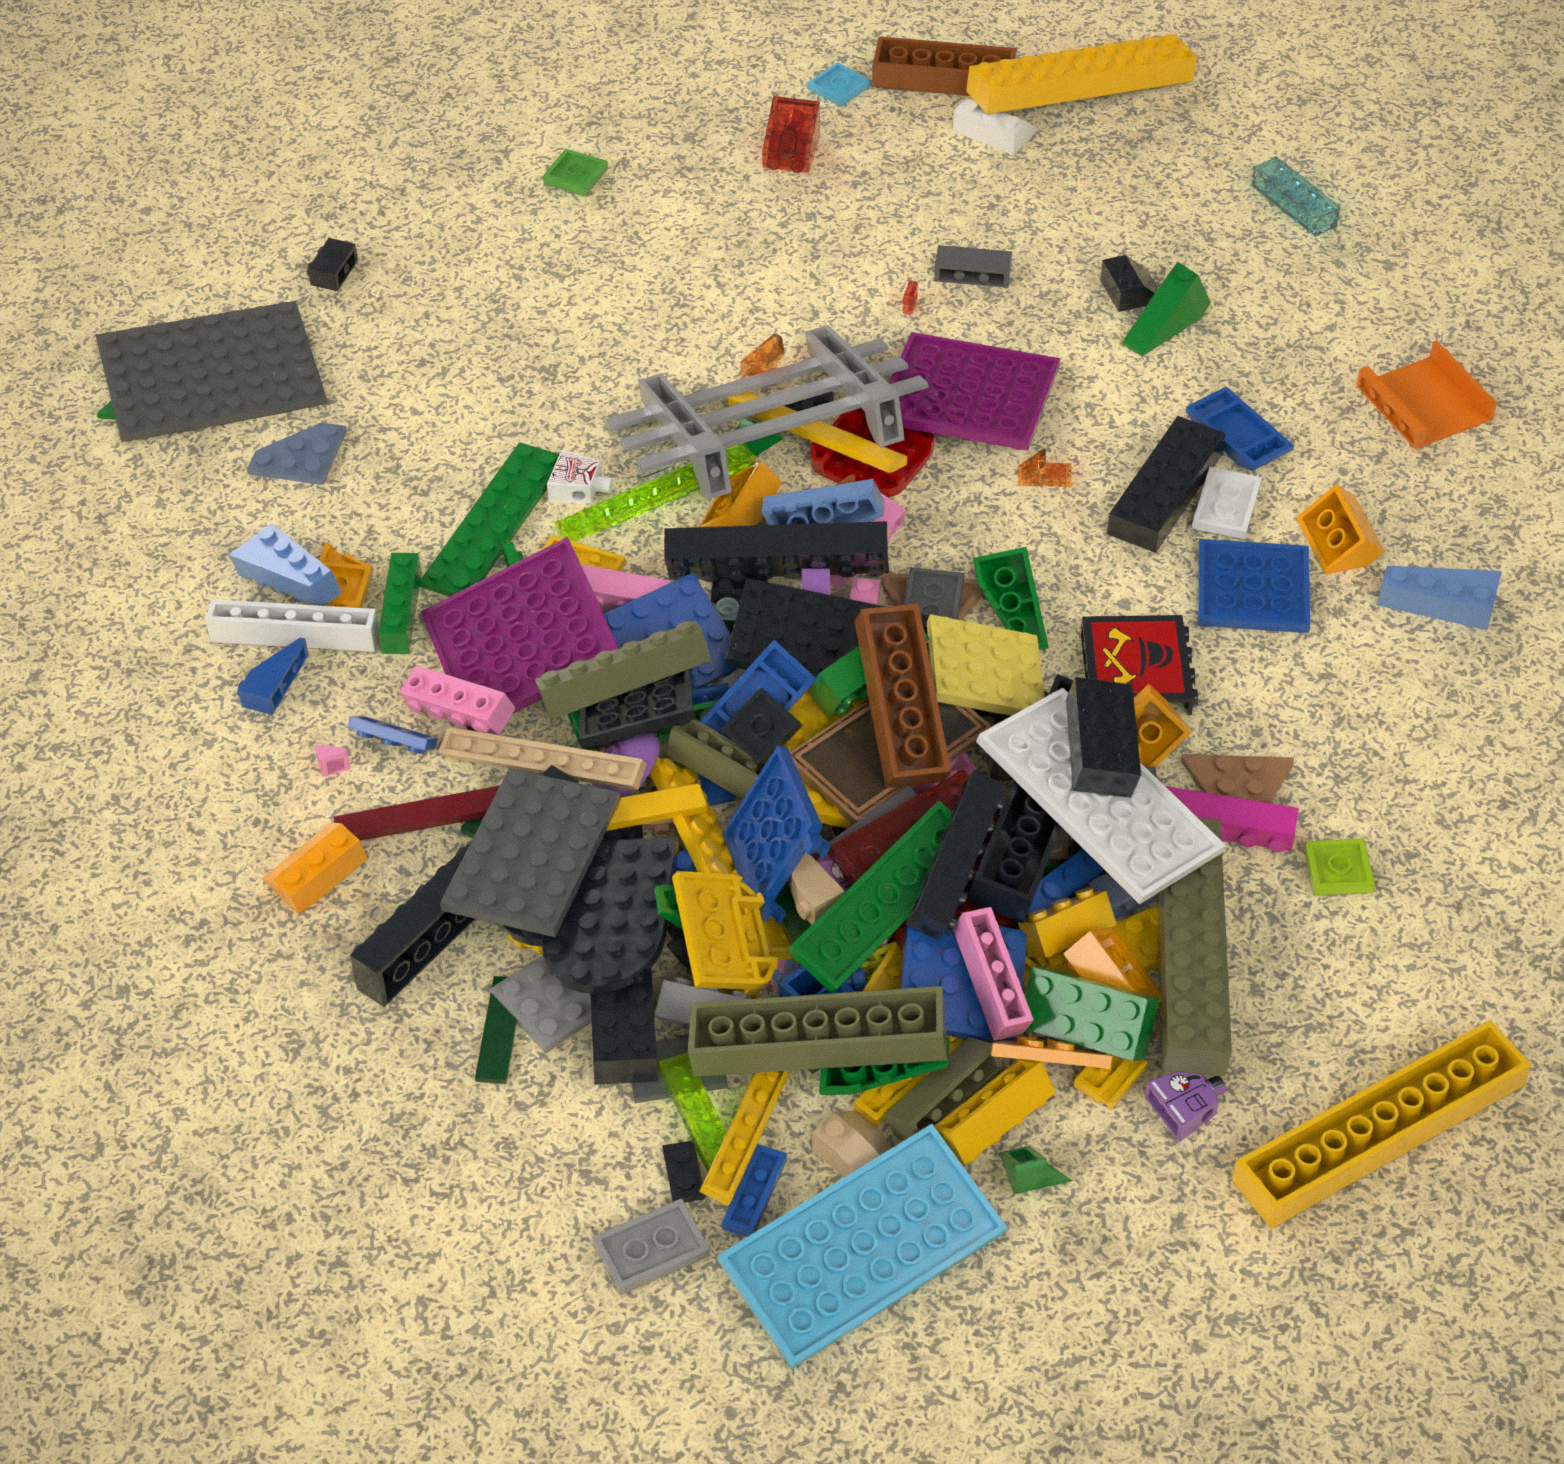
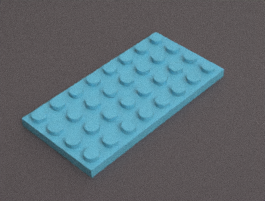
[717,1124,1008,1369]

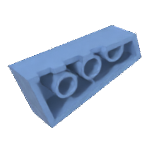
[762,479,885,525]
[228,523,342,606]
[1377,566,1502,630]

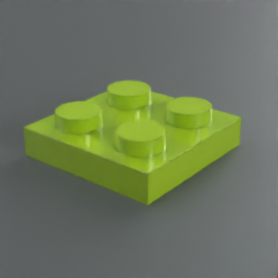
[1304,838,1375,896]

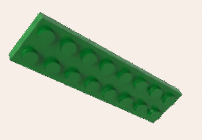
[419,442,560,597]
[787,800,952,994]

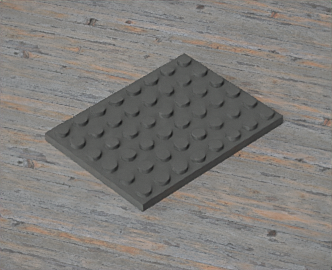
[96,301,327,442]

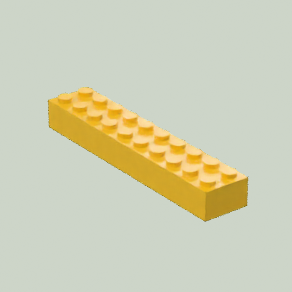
[966,34,1198,114]
[1232,1020,1532,1229]

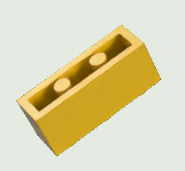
[1018,887,1117,958]

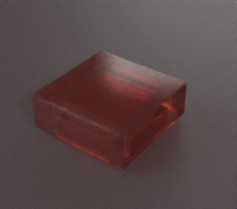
[903,280,918,315]

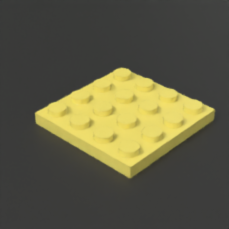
[927,614,1045,716]

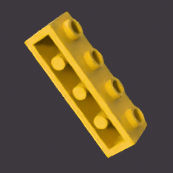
[934,1059,1056,1165]

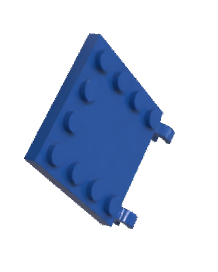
[722,745,830,925]

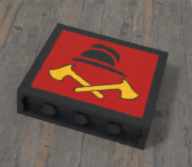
[1081,615,1198,715]

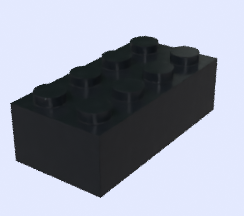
[1066,677,1141,798]

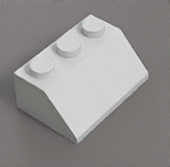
[953,98,1038,155]

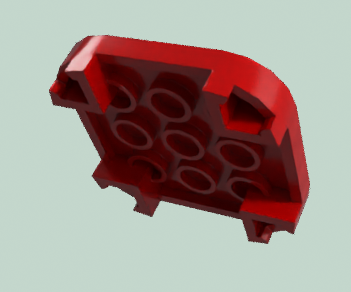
[810,408,934,498]

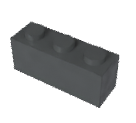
[934,245,1012,288]

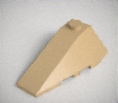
[787,853,845,924]
[812,1110,891,1177]

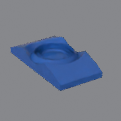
[1186,386,1294,471]
[700,640,816,740]

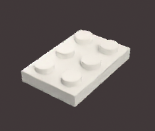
[1192,467,1262,539]

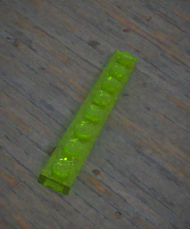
[554,443,756,541]

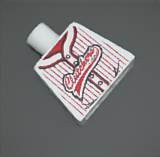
[547,450,613,503]

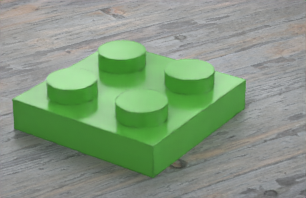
[543,148,608,196]

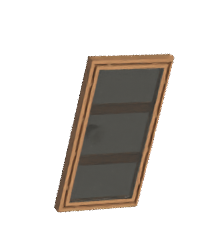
[790,699,992,825]

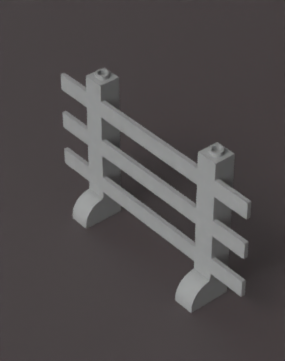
[604,325,929,500]

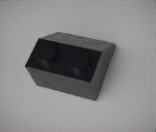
[1100,255,1158,312]

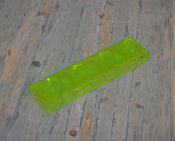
[657,1052,726,1173]

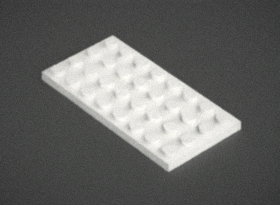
[976,688,1226,904]

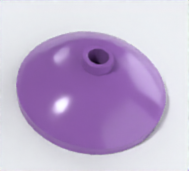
[592,732,660,798]

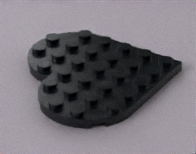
[500,837,679,994]

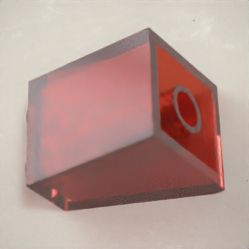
[762,96,820,173]

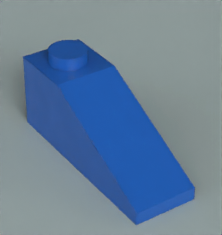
[237,637,309,715]

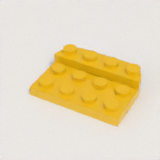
[672,871,778,995]

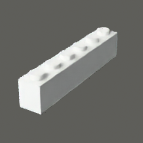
[205,599,379,652]

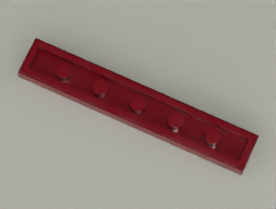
[333,785,500,841]

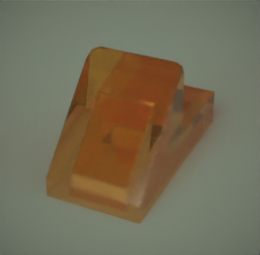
[740,332,784,379]
[1018,448,1072,487]

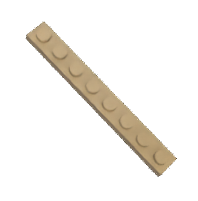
[438,727,647,791]

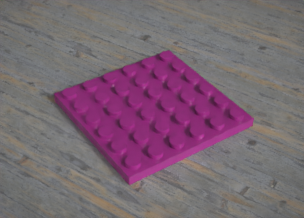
[889,332,1060,450]
[421,537,619,732]

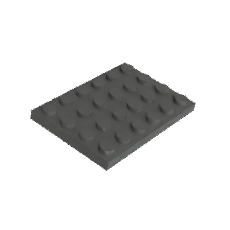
[440,768,621,937]

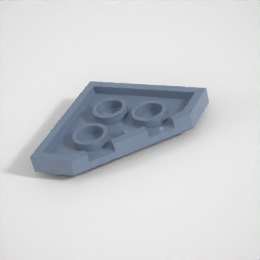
[247,422,347,485]

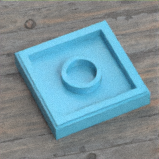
[807,62,872,107]

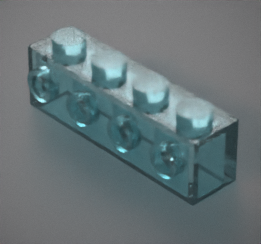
[1251,156,1340,237]

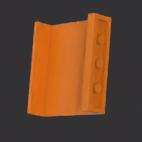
[1356,340,1497,450]

